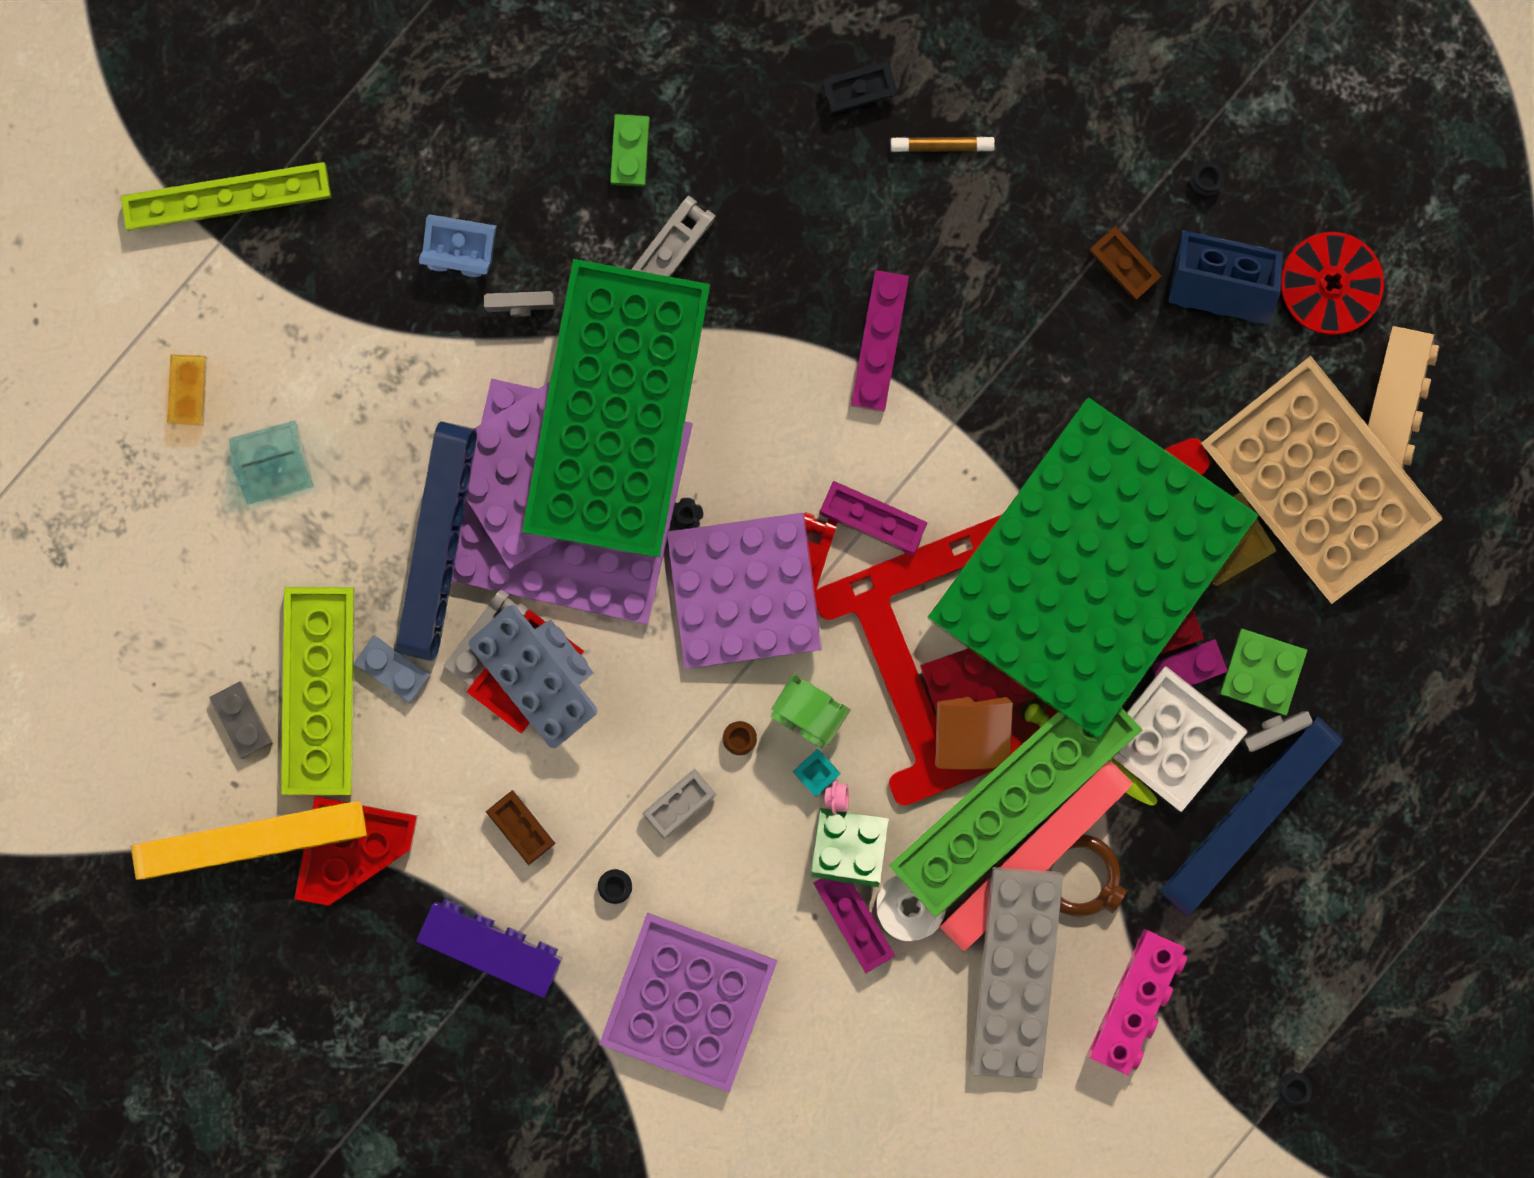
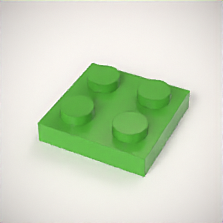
[1219,629,1307,716]

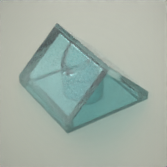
[229,420,314,505]

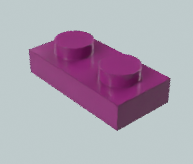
[1151,639,1228,685]

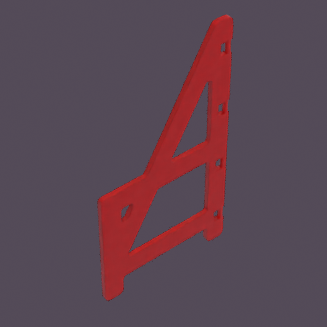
[815,438,1210,806]

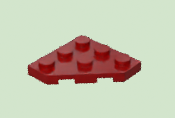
[295,796,418,906]

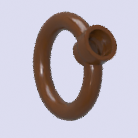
[1047,834,1128,917]

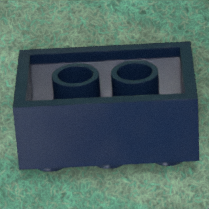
[1169,230,1283,325]

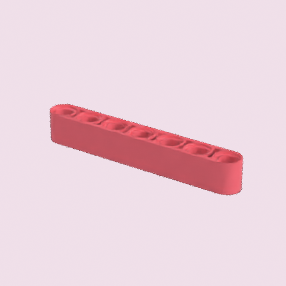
[939,760,1133,951]

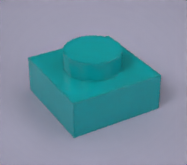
[792,748,841,797]

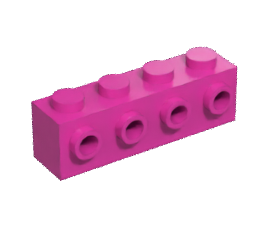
[1087,929,1187,1075]

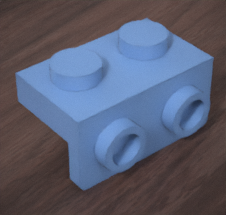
[419,214,496,277]

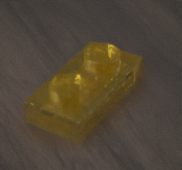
[167,354,207,426]

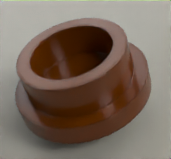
[723,721,757,755]

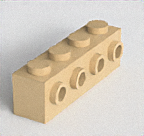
[1368,326,1439,469]

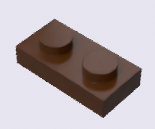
[1089,226,1162,301]

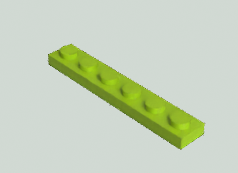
[121,162,331,231]

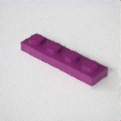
[851,270,909,412]

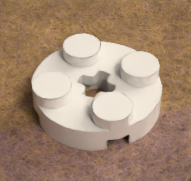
[876,875,945,941]

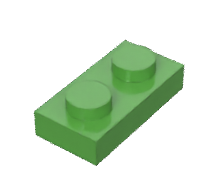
[611,114,649,187]

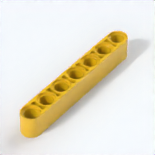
[130,801,367,880]

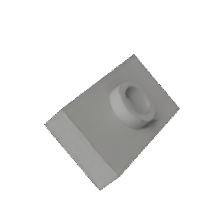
[484,291,556,317]
[1240,711,1313,752]
[642,768,717,839]

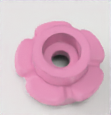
[825,781,849,814]

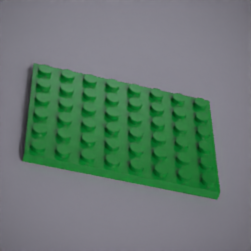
[927,397,1259,740]

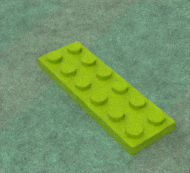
[281,587,355,795]

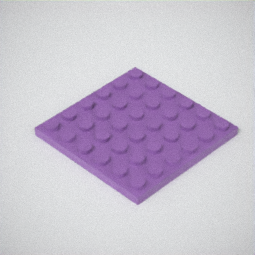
[452,378,693,625]

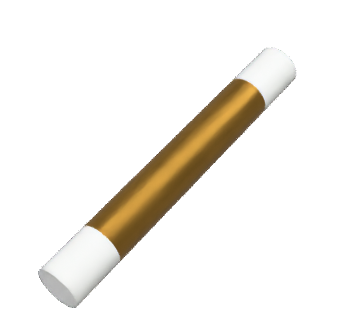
[891,137,994,152]

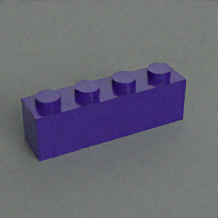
[416,899,563,998]

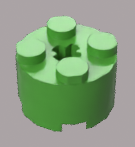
[770,674,851,749]

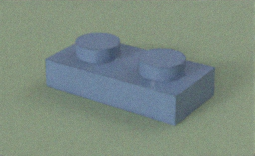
[354,635,431,703]

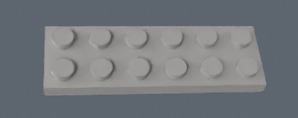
[971,867,1063,1078]

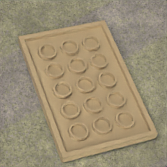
[1201,356,1443,604]

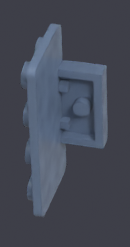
[469,605,598,748]

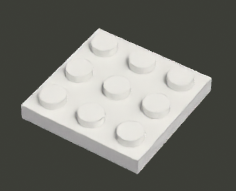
[1113,666,1247,812]

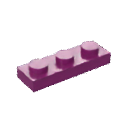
[819,481,928,556]
[813,879,895,973]

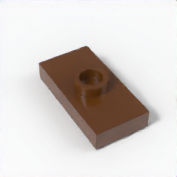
[485,790,556,866]

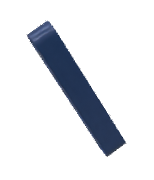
[397,421,477,661]
[1159,715,1343,917]

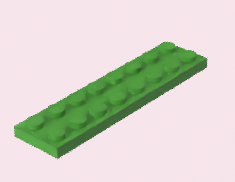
[889,707,1142,918]

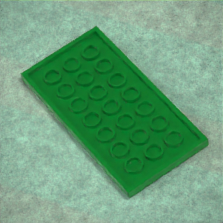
[522,259,710,558]

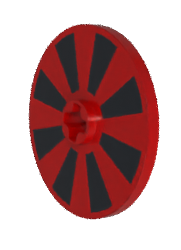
[1281,232,1384,335]

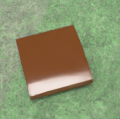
[935,697,1012,769]

